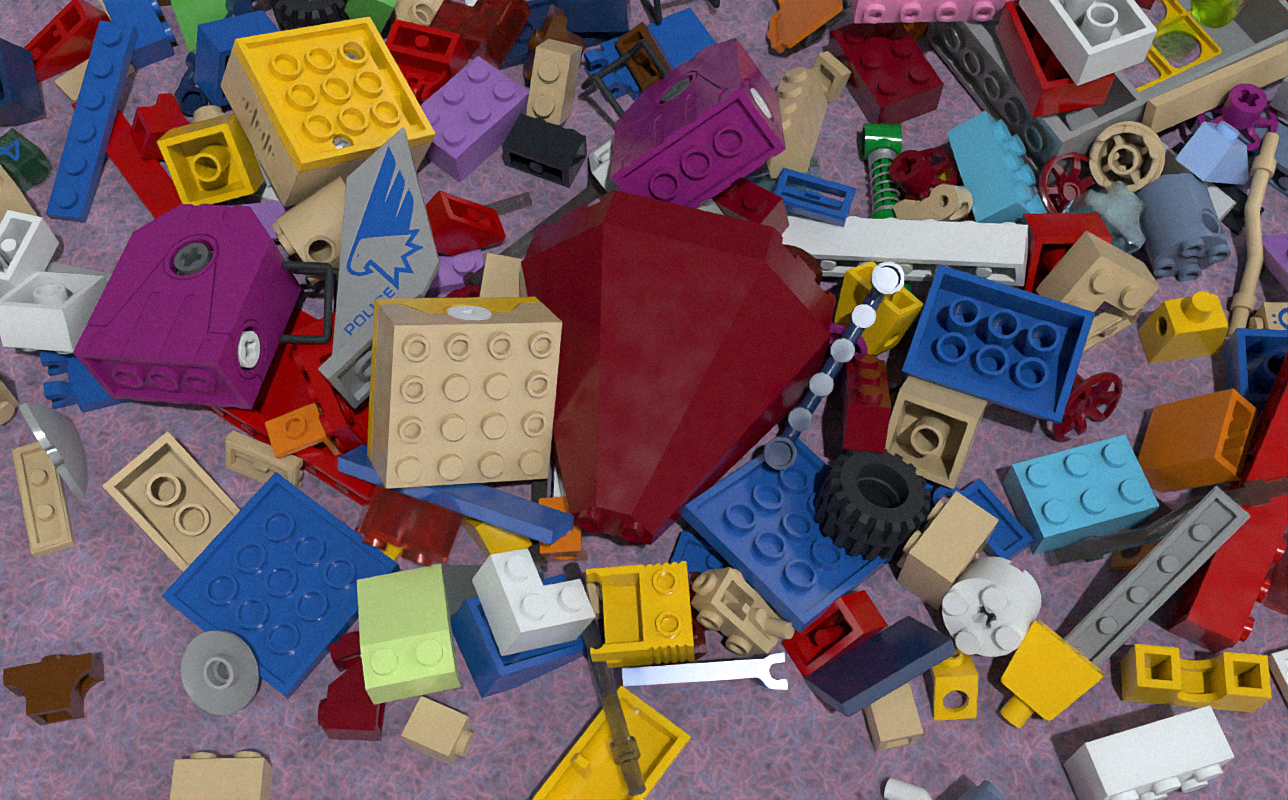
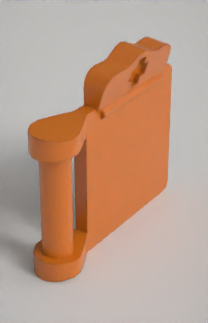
[767,0,843,54]

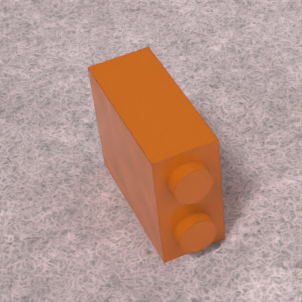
[1138,388,1259,493]

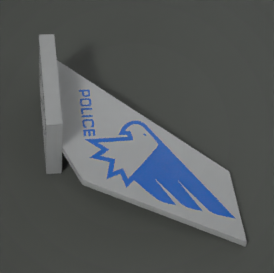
[318,126,441,409]

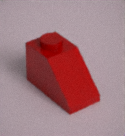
[425,190,506,256]
[782,590,888,677]

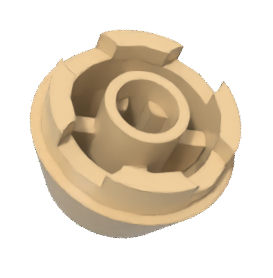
[1089,121,1165,196]

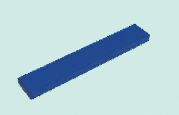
[337,444,574,545]

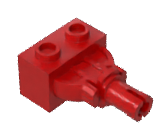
[385,19,469,105]

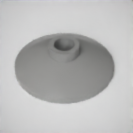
[181,630,259,716]

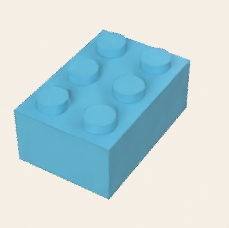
[947,110,1047,224]
[1002,434,1159,555]

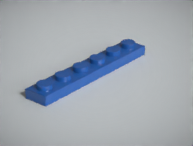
[46,21,138,223]

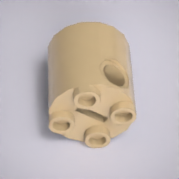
[272,176,346,285]

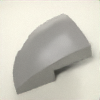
[18,402,88,500]

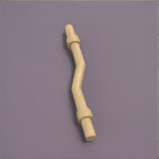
[1227,132,1280,338]

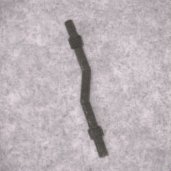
[1048,476,1288,566]

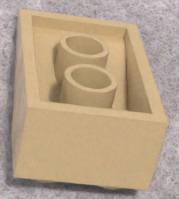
[101,431,240,572]

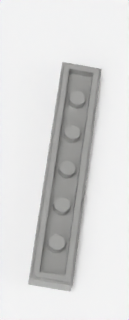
[1064,486,1251,667]

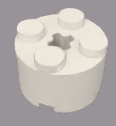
[942,557,1041,657]

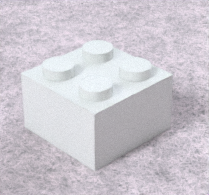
[0,271,107,354]

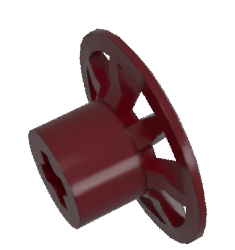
[889,148,959,200]
[1039,152,1110,219]
[1052,372,1123,442]

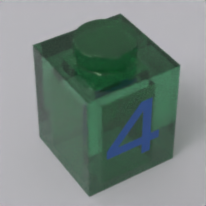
[0,128,53,192]

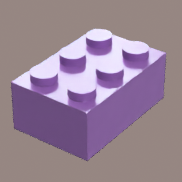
[420,56,529,183]

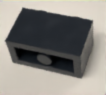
[502,113,587,188]

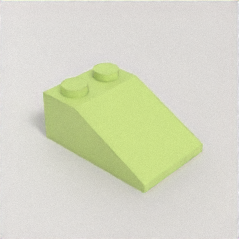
[357,564,461,704]

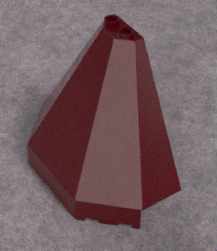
[519,190,836,545]

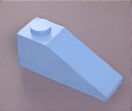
[1175,121,1249,185]

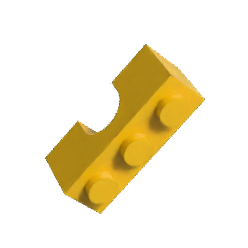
[1120,644,1272,713]

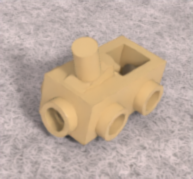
[690,567,795,656]

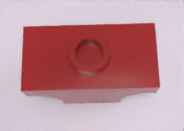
[130,93,191,160]

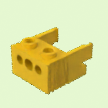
[586,561,695,668]

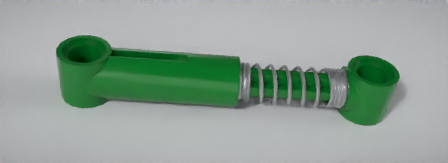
[861,123,915,330]

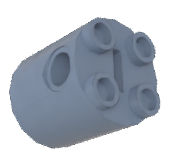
[1130,173,1231,282]

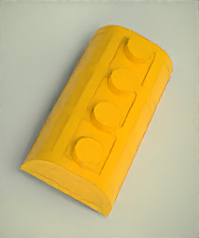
[532,685,692,800]

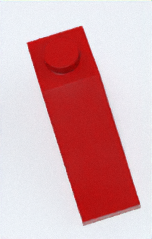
[24,0,111,83]

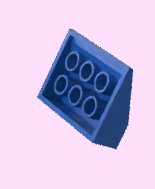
[901,264,1095,425]

